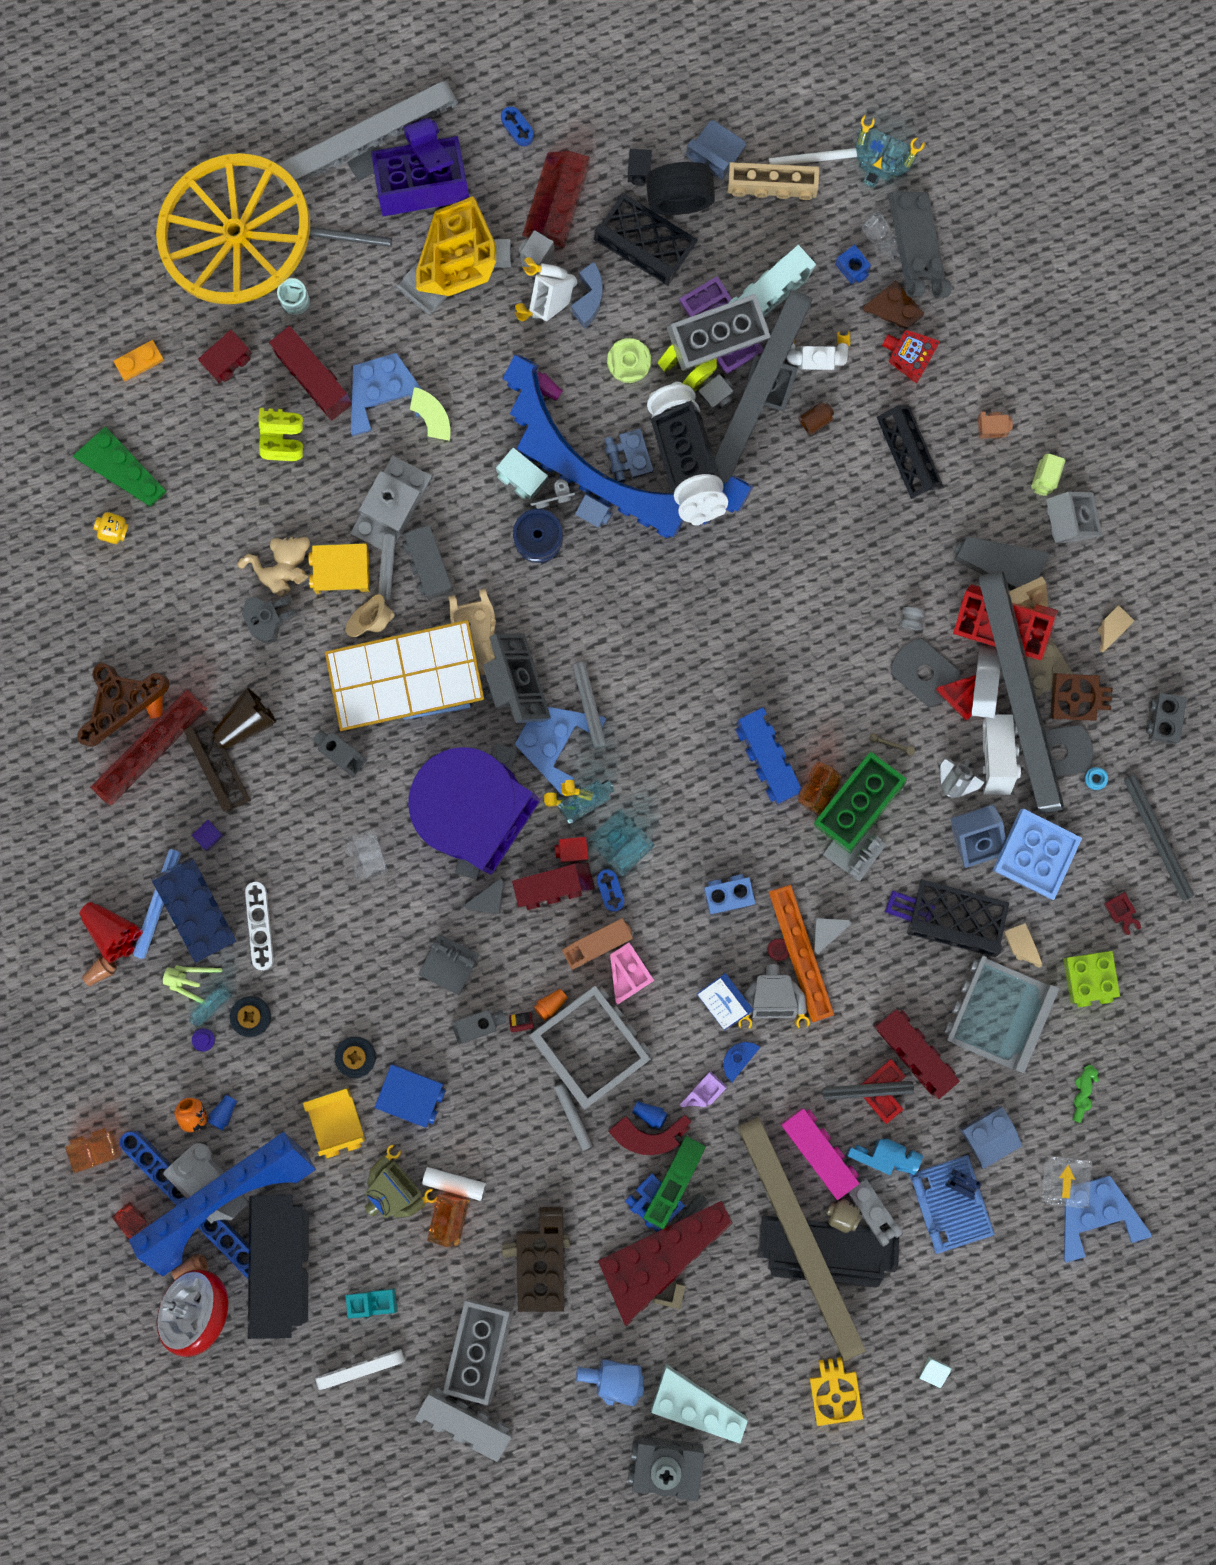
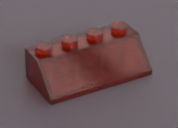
[522,151,590,248]

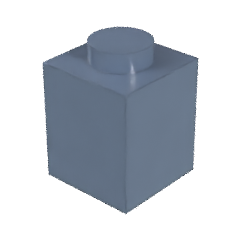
[575,494,613,528]

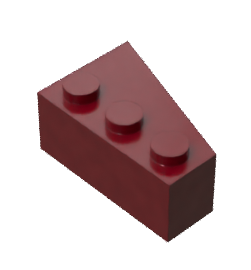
[512,863,595,910]

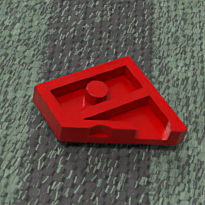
[935,675,999,721]

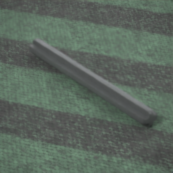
[1124,774,1194,900]

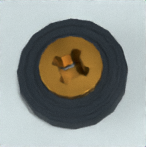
[229,996,271,1037]
[335,1037,376,1078]

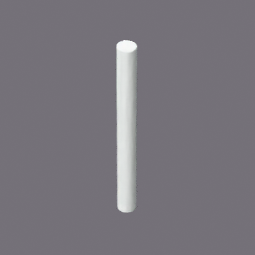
[769,148,858,165]

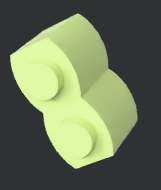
[1031,454,1066,496]

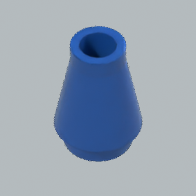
[207,1095,238,1131]
[632,1101,668,1130]

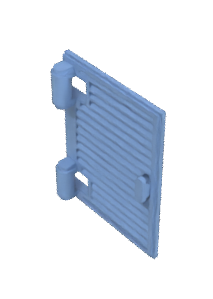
[909,1155,995,1254]

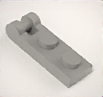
[847,1179,903,1247]

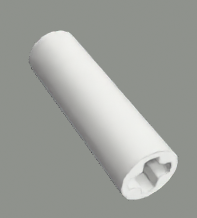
[422,1167,486,1201]

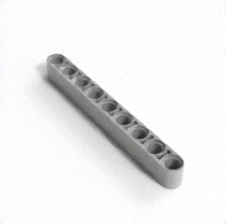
[275,81,458,192]

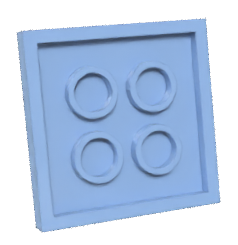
[992,809,1082,900]

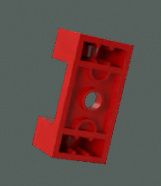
[953,584,1059,660]

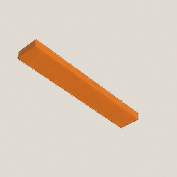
[769,885,834,1022]

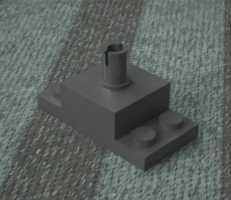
[483,633,551,723]

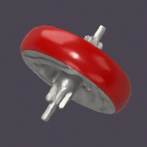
[157,1269,229,1357]

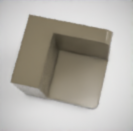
[653,1281,685,1309]

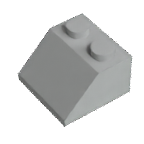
[1046,492,1102,543]

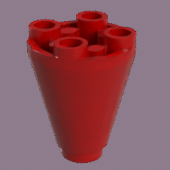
[79,902,143,963]

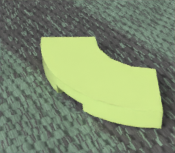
[410,387,450,441]

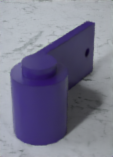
[403,117,454,173]

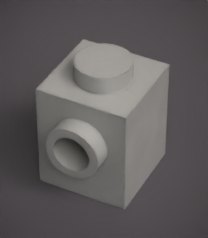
[698,374,734,413]

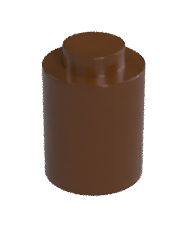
[798,402,834,436]

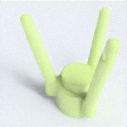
[163,965,223,1005]

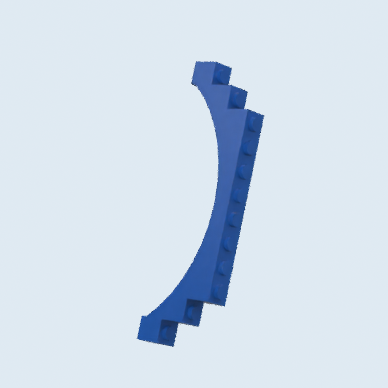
[503,355,754,538]

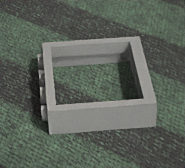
[529,985,651,1110]

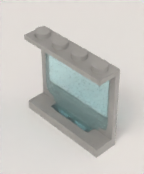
[943,955,1059,1073]

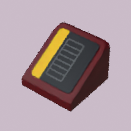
[509,1012,534,1033]

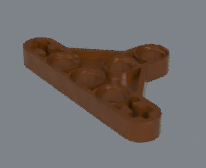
[77,663,169,747]

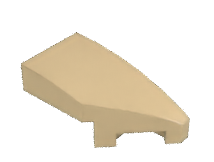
[1098,605,1134,653]
[1004,923,1042,967]

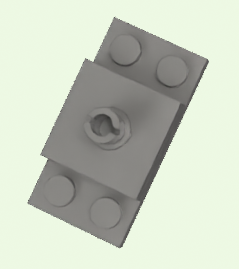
[350,455,433,551]

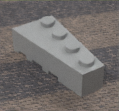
[414,1386,512,1462]

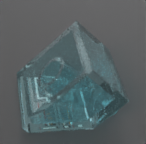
[587,809,655,877]

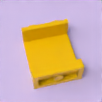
[309,544,370,594]
[303,1088,366,1159]

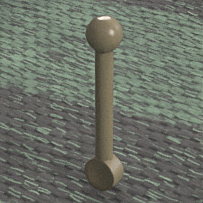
[870,734,915,755]

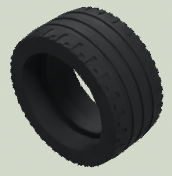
[646,162,715,215]

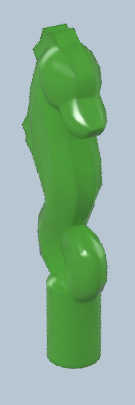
[1072,1064,1099,1123]

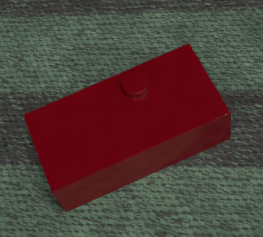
[269,325,352,421]

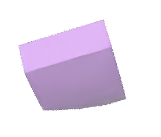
[680,1071,727,1107]

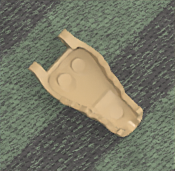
[448,588,496,675]

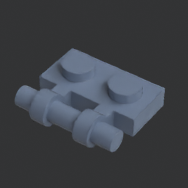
[604,428,654,482]

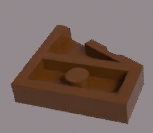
[863,280,925,330]

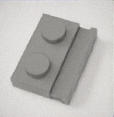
[396,263,448,316]

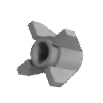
[940,757,985,798]

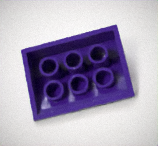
[371,136,469,217]

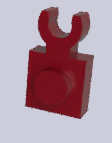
[1104,892,1141,935]

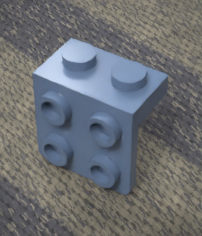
[686,120,746,180]

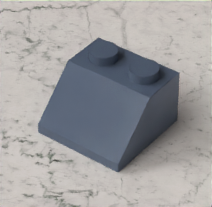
[950,804,1006,868]
[959,1106,1022,1169]

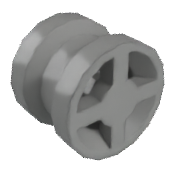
[900,607,925,630]

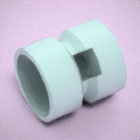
[277,278,310,315]

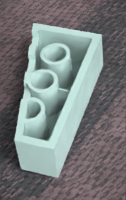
[729,245,816,317]
[651,1364,748,1443]

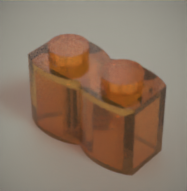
[798,762,841,815]
[65,1128,121,1173]

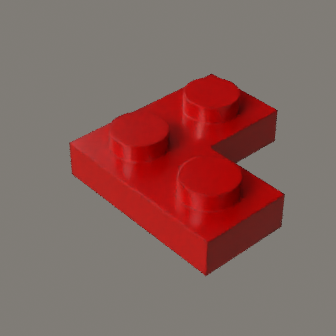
[860,1059,906,1124]

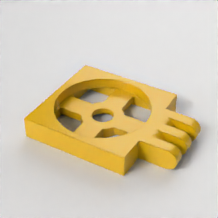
[809,1357,863,1426]

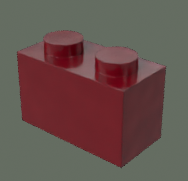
[198,330,252,383]

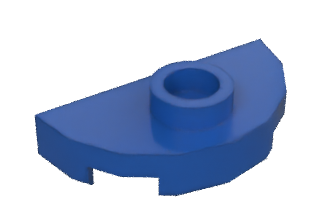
[723,1042,760,1083]

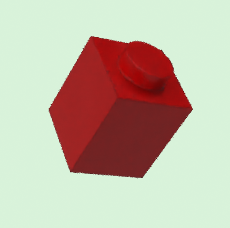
[555,837,588,863]

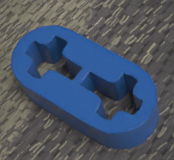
[501,106,534,146]
[597,869,624,912]

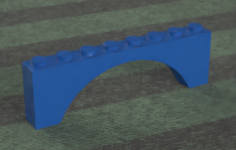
[129,1132,316,1276]

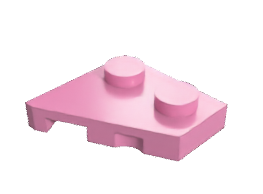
[610,943,654,1005]

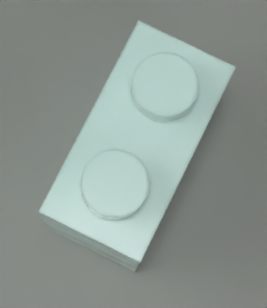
[496,448,548,500]

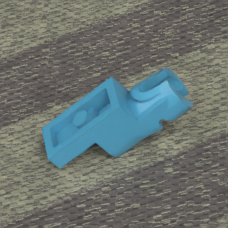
[846,1138,923,1175]

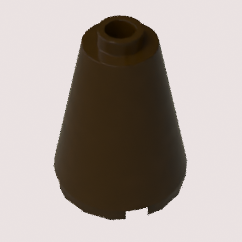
[212,688,277,749]

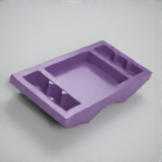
[679,276,764,375]

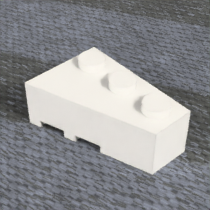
[983,715,1021,795]

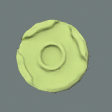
[607,338,651,383]

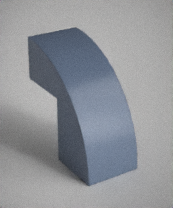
[571,262,603,329]

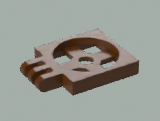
[1050,673,1113,721]

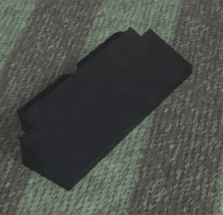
[248,1195,309,1339]
[757,1215,899,1288]

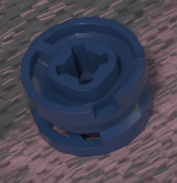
[945,1169,982,1200]

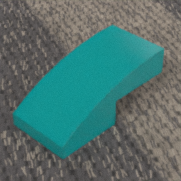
[345,1288,398,1319]

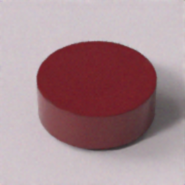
[767,938,789,961]

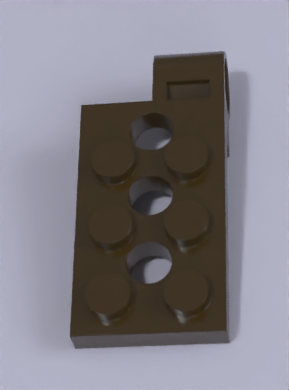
[516,1207,564,1312]

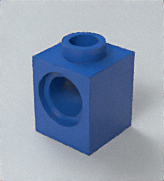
[835,244,871,285]

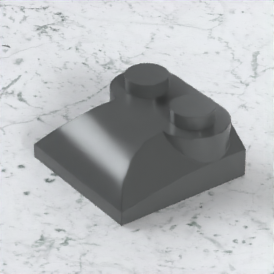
[742,355,798,411]

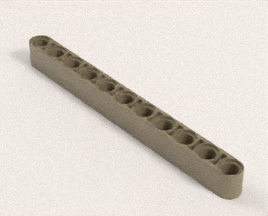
[737,1117,866,1362]

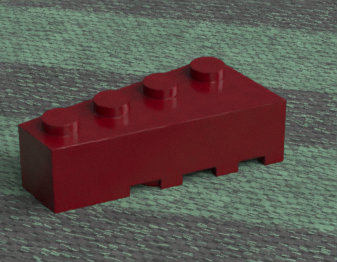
[873,1009,960,1099]

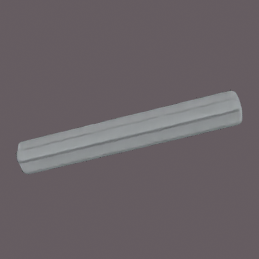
[573,662,605,748]

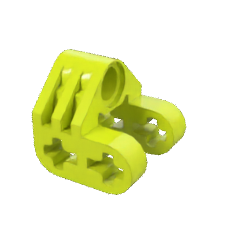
[657,345,717,392]
[258,408,303,461]

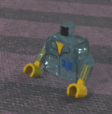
[855,115,926,187]
[544,780,614,824]

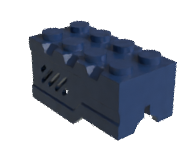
[151,857,237,963]

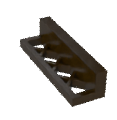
[183,720,251,813]

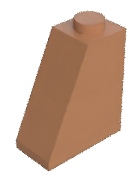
[562,918,633,970]

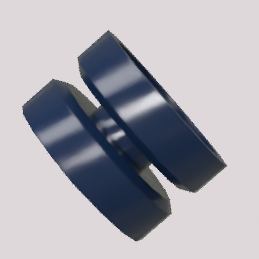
[513,509,563,563]

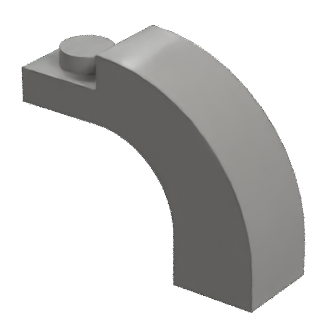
[972,643,1001,718]

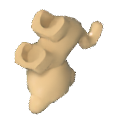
[237,537,310,597]

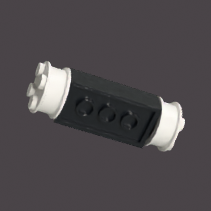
[647,382,728,525]

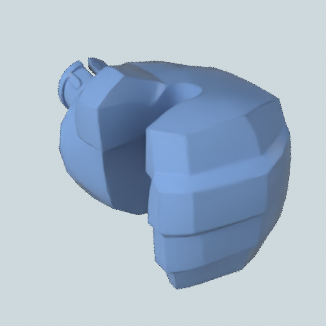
[576,1359,644,1406]

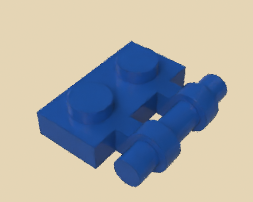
[625,1173,685,1232]

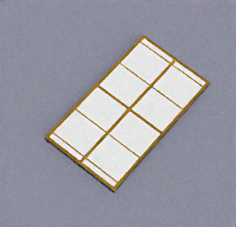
[325,620,485,732]

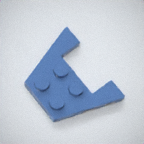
[351,353,422,436]
[515,707,606,796]
[1063,1175,1152,1263]

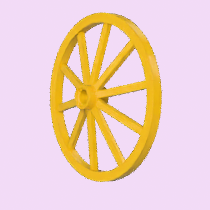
[156,153,310,304]

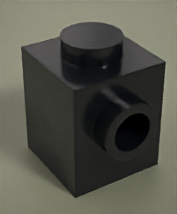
[628,149,652,186]

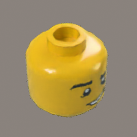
[93,512,129,544]

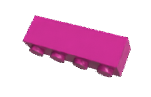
[780,1108,860,1200]

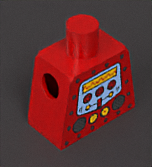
[882,330,940,383]

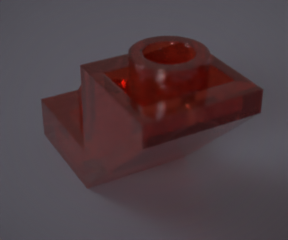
[112,1202,149,1240]

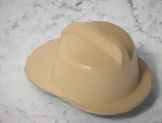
[345,594,395,637]

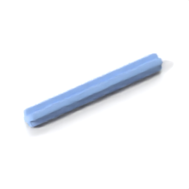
[133,849,181,959]

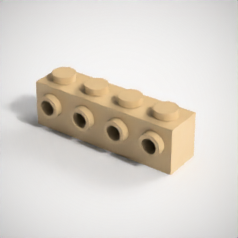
[728,162,819,200]

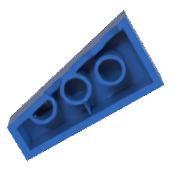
[735,707,803,805]

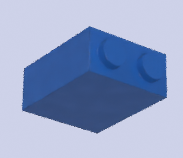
[375,1064,446,1128]

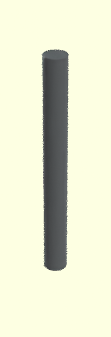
[309,227,392,247]

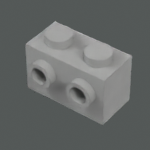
[519,230,555,277]

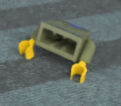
[365,1145,438,1218]

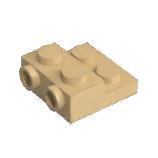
[1009,577,1048,609]

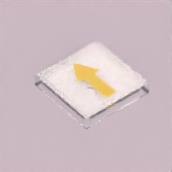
[1042,1156,1092,1209]

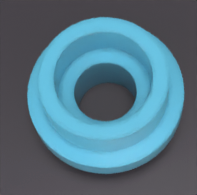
[1085,767,1108,790]

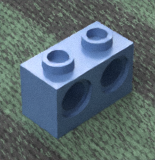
[704,874,755,915]

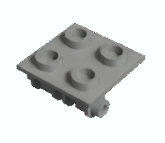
[530,479,575,509]
[823,832,886,882]

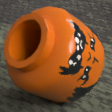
[174,1098,208,1132]

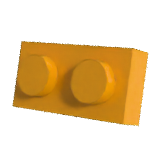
[113,340,164,381]

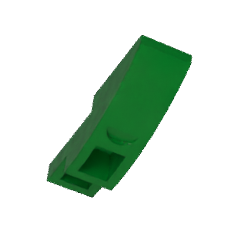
[643,1135,706,1230]

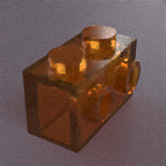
[427,1193,469,1248]

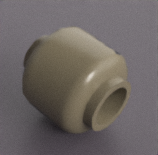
[826,1198,862,1233]

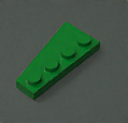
[72,426,167,507]

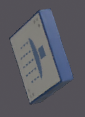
[697,973,753,1030]

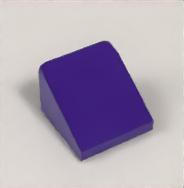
[192,820,224,851]

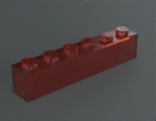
[90,690,208,805]

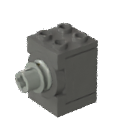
[628,1435,704,1501]

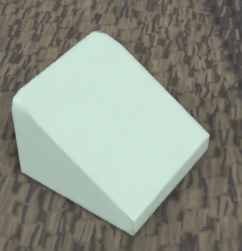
[919,1356,952,1388]

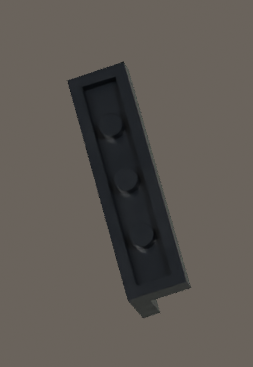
[877,404,943,499]

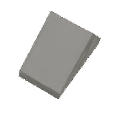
[813,918,852,954]

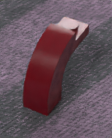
[608,1114,691,1155]

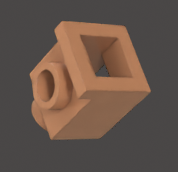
[978,412,1013,439]

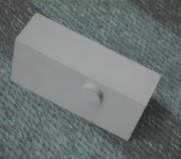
[667,294,771,371]
[443,1298,514,1405]

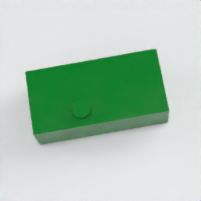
[814,751,907,854]

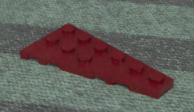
[598,1201,733,1326]

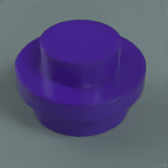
[192,1028,215,1052]

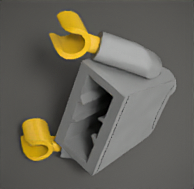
[738,964,810,1029]

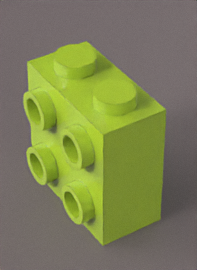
[1063,951,1120,1007]

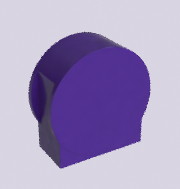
[408,747,542,875]

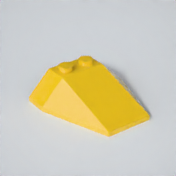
[416,196,496,296]

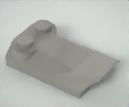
[163,1143,249,1224]

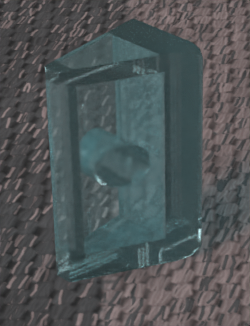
[189,984,233,1027]

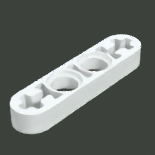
[245,882,274,970]
[315,1349,405,1390]

